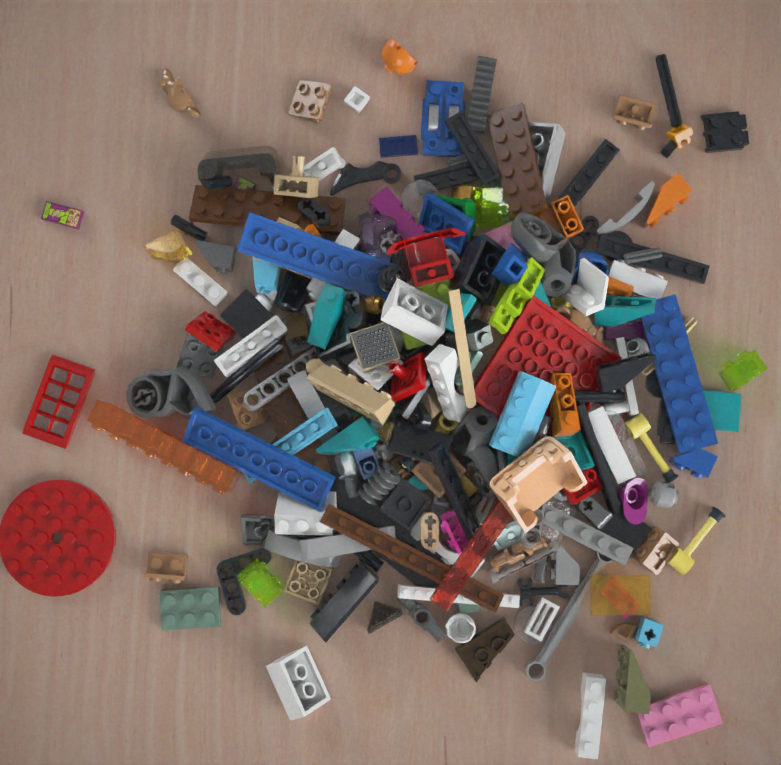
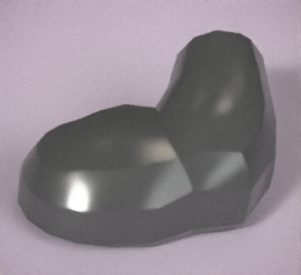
[510,212,577,297]
[126,366,217,420]
[452,406,499,498]

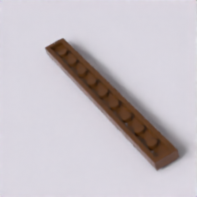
[320,504,504,613]

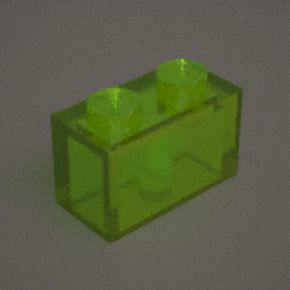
[238,558,283,607]

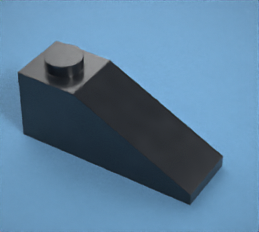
[594,352,657,394]

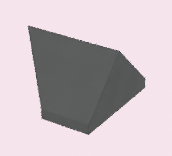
[241,514,275,545]

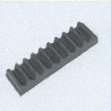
[467,56,497,134]

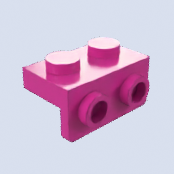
[439,509,469,555]

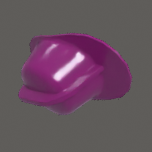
[618,477,648,525]

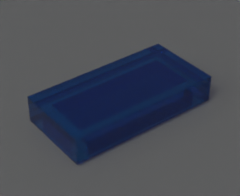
[379,135,418,158]

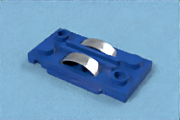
[421,80,465,157]

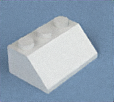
[381,279,448,346]
[274,491,337,536]
[266,645,331,720]

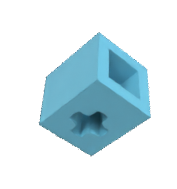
[634,616,664,649]

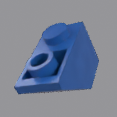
[492,243,528,286]
[668,448,718,479]

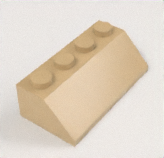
[307,364,395,425]

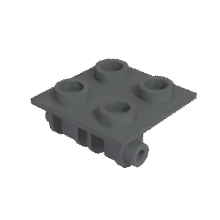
[176,334,224,379]

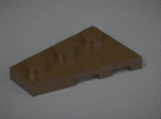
[455,617,515,683]

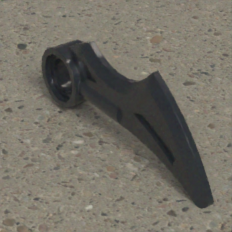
[330,161,401,196]

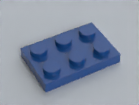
[419,193,474,255]

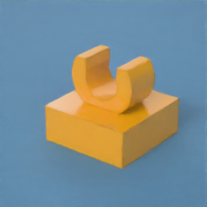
[666,124,693,148]

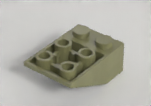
[614,644,651,714]

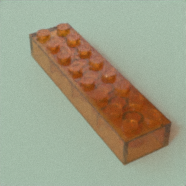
[87,400,242,494]

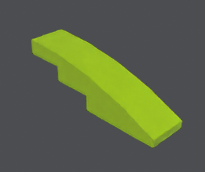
[489,257,545,334]

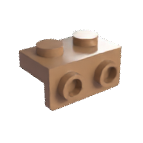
[613,94,657,130]

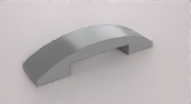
[594,181,655,237]
[264,529,342,568]

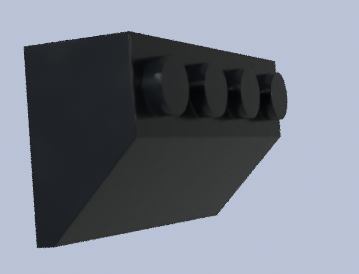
[310,563,379,642]

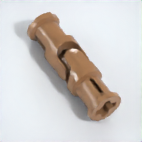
[489,533,549,572]

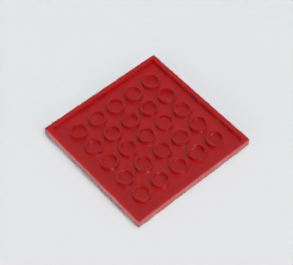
[474,295,622,437]

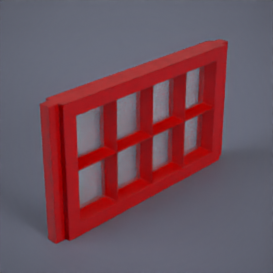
[22,354,96,449]

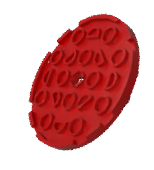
[0,480,116,597]

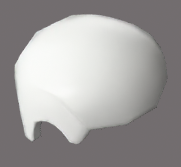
[445,613,476,644]

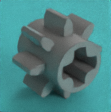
[378,230,402,256]
[372,437,394,461]

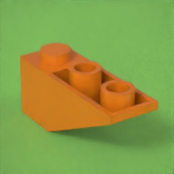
[642,173,693,229]
[550,373,581,437]

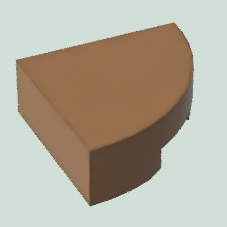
[610,623,637,643]

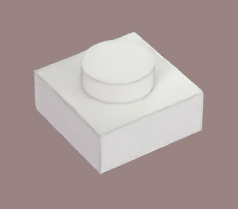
[344,86,370,114]

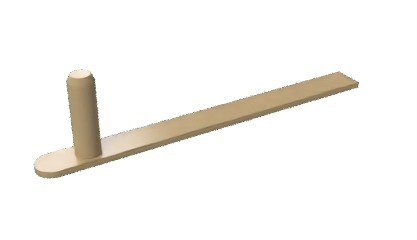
[448,289,476,408]

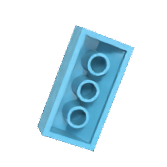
[489,371,556,457]

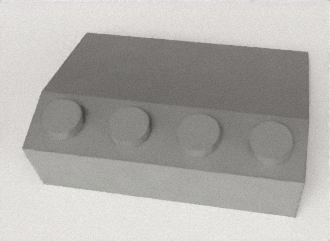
[489,122,566,204]

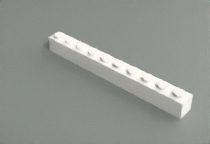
[397,584,520,608]

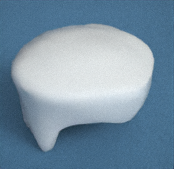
[332,451,358,480]

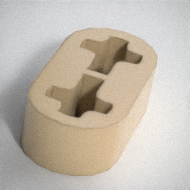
[421,511,439,550]

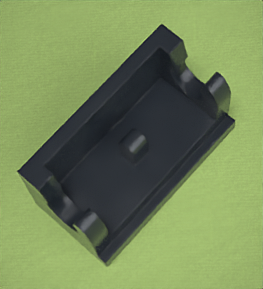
[273,270,312,313]

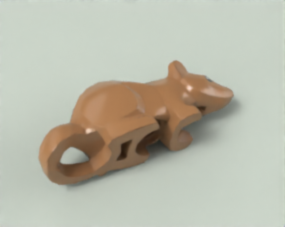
[160,68,201,118]
[555,305,604,345]

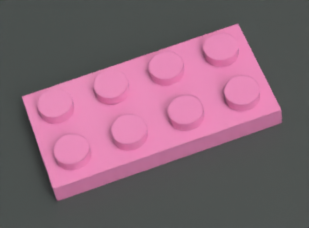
[637,684,723,747]

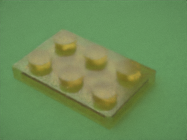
[590,575,651,615]

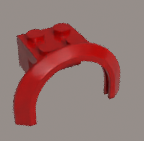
[386,228,466,287]

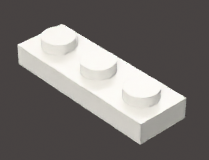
[173,256,229,307]

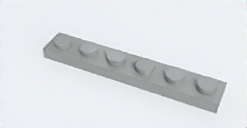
[543,503,633,566]

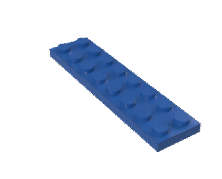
[237,213,398,301]
[640,294,718,454]
[182,407,336,511]

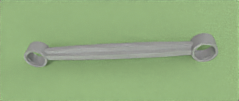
[525,551,614,681]

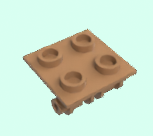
[288,80,331,124]
[227,387,271,431]

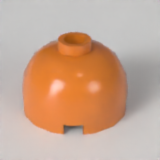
[381,37,419,75]

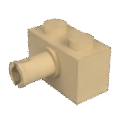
[274,156,319,198]

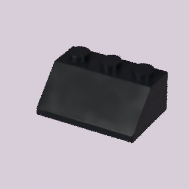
[449,234,506,306]

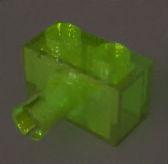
[473,186,509,227]
[718,350,768,391]

